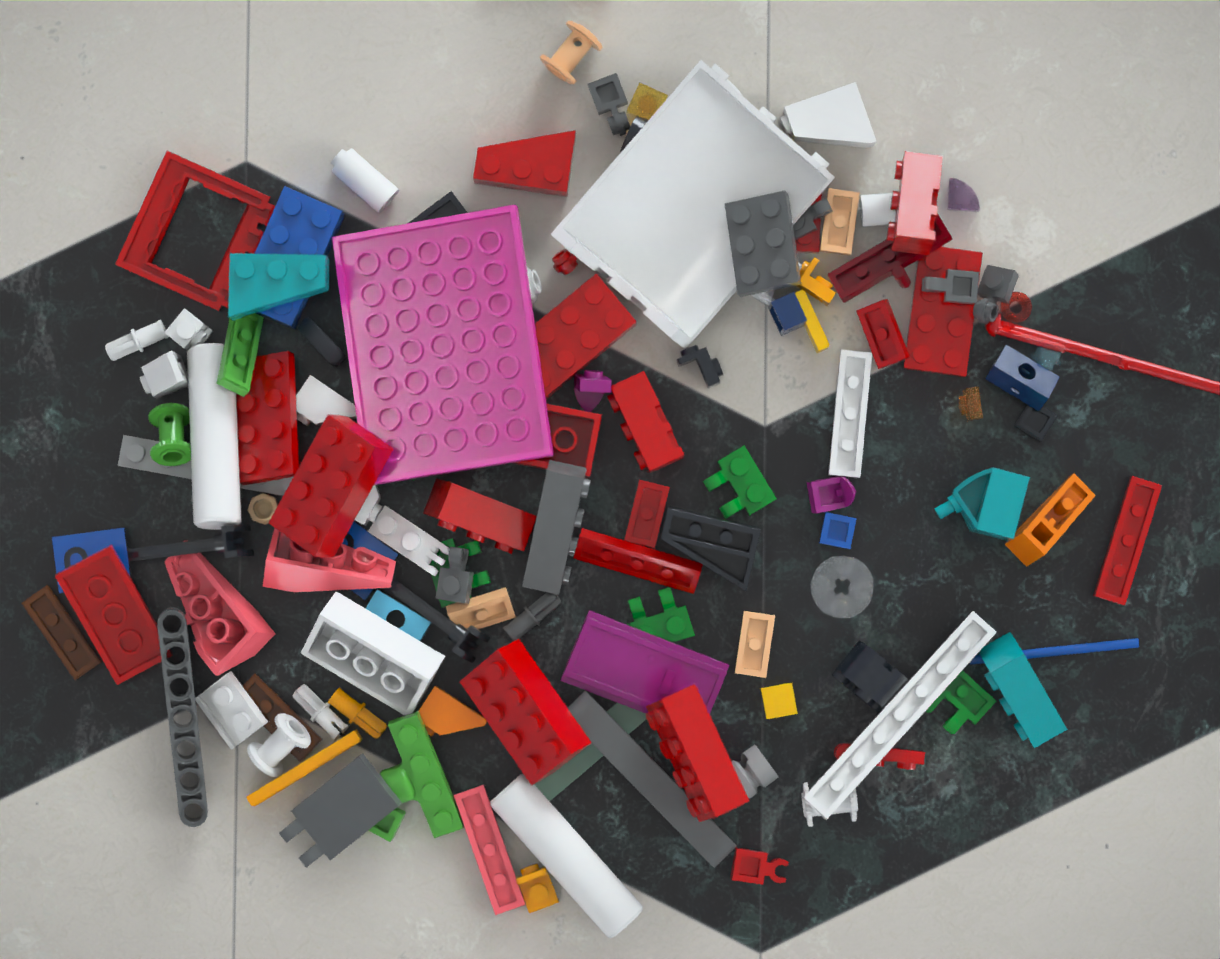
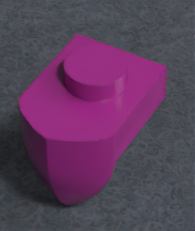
[574,370,612,412]
[807,476,856,514]

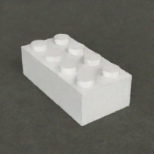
[301,591,445,715]

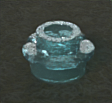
[1031,346,1062,370]

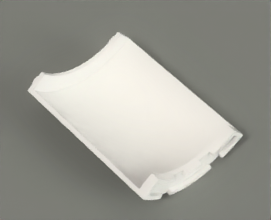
[551,60,835,349]

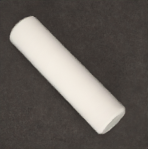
[187,343,242,530]
[490,774,643,938]

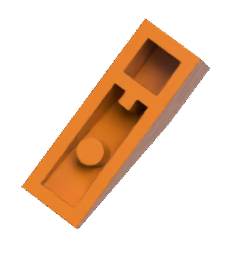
[1005,473,1096,567]

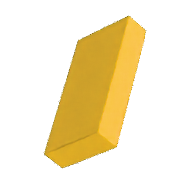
[795,289,830,353]

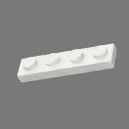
[828,350,872,478]

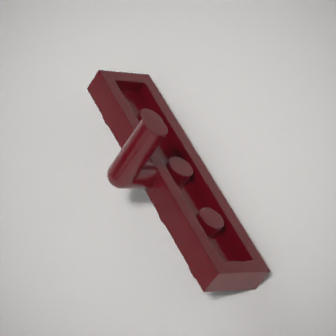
[827,213,953,303]

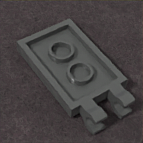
[279,753,402,868]

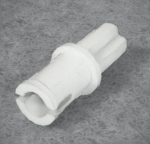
[105,319,169,361]
[292,684,348,740]

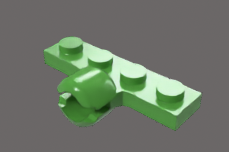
[379,711,464,838]

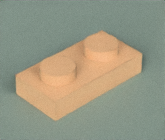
[820,188,860,256]
[446,587,516,629]
[735,611,775,678]

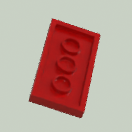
[903,247,983,377]
[236,351,299,485]
[55,544,173,685]

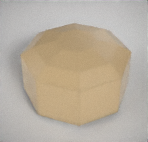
[248,493,278,525]

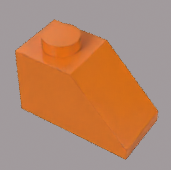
[419,686,487,737]

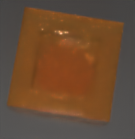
[959,387,983,421]

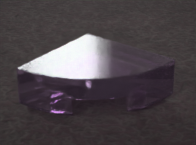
[947,178,980,212]

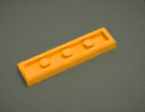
[246,729,363,807]

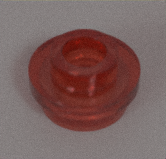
[1000,291,1032,323]

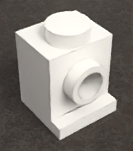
[164,308,213,351]

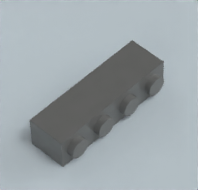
[522,460,591,595]

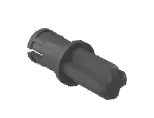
[503,592,562,641]

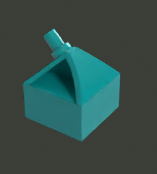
[934,467,1030,541]

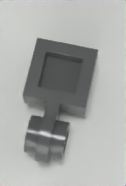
[587,73,630,136]
[973,265,1019,324]

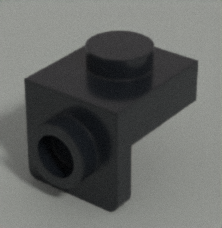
[676,345,723,389]

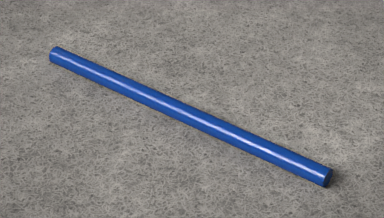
[969,638,1139,665]

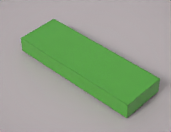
[216,313,264,397]

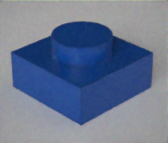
[819,512,857,550]

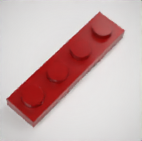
[1093,476,1162,606]
[573,528,703,594]

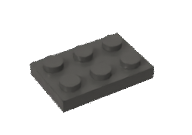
[725,190,802,297]

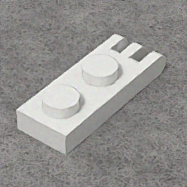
[368,506,450,576]

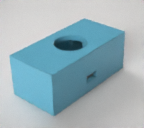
[365,589,432,642]

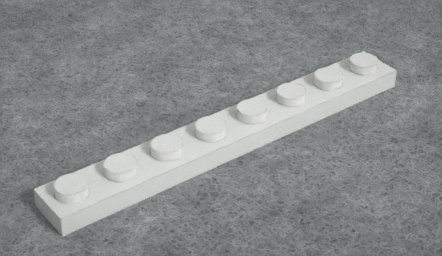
[803,611,996,820]

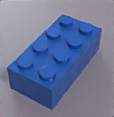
[255,186,345,330]

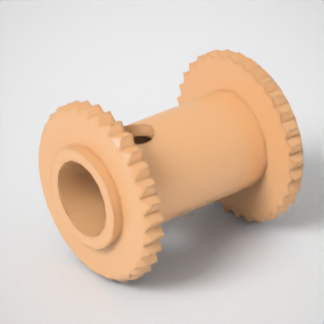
[540,21,602,84]

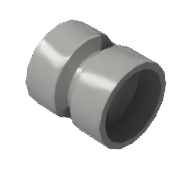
[731,744,779,799]

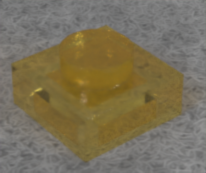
[626,82,668,120]

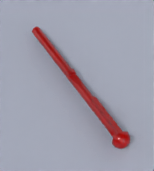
[985,314,1220,395]

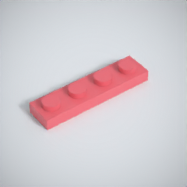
[454,784,526,915]

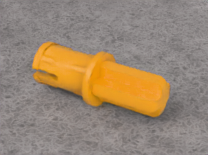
[328,687,387,739]

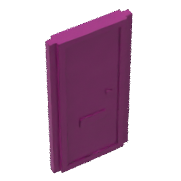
[560,610,729,715]

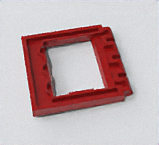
[115,151,275,312]

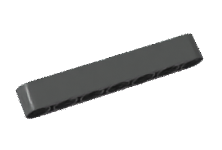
[158,607,208,827]
[568,691,737,868]

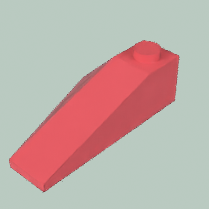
[263,528,396,592]
[164,540,275,676]

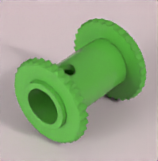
[148,403,191,466]

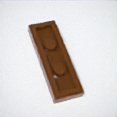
[21,585,102,680]
[243,673,323,762]

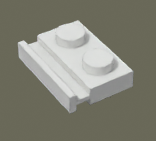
[195,671,268,750]

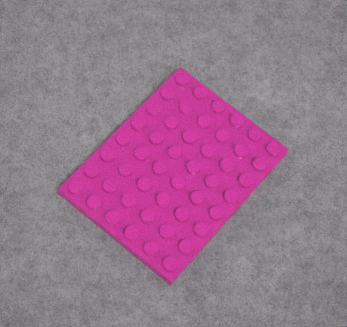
[332,204,554,485]

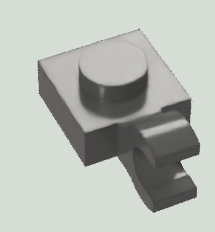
[793,198,833,241]
[921,269,979,305]
[435,547,474,604]

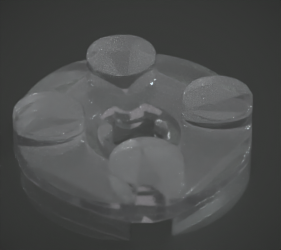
[810,556,873,618]

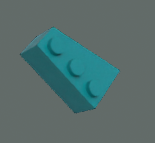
[228,253,329,321]
[979,632,1067,748]

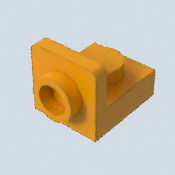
[796,257,836,306]
[516,863,559,913]

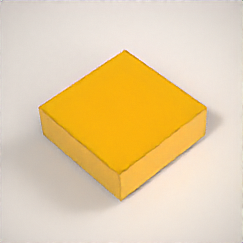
[760,683,798,719]

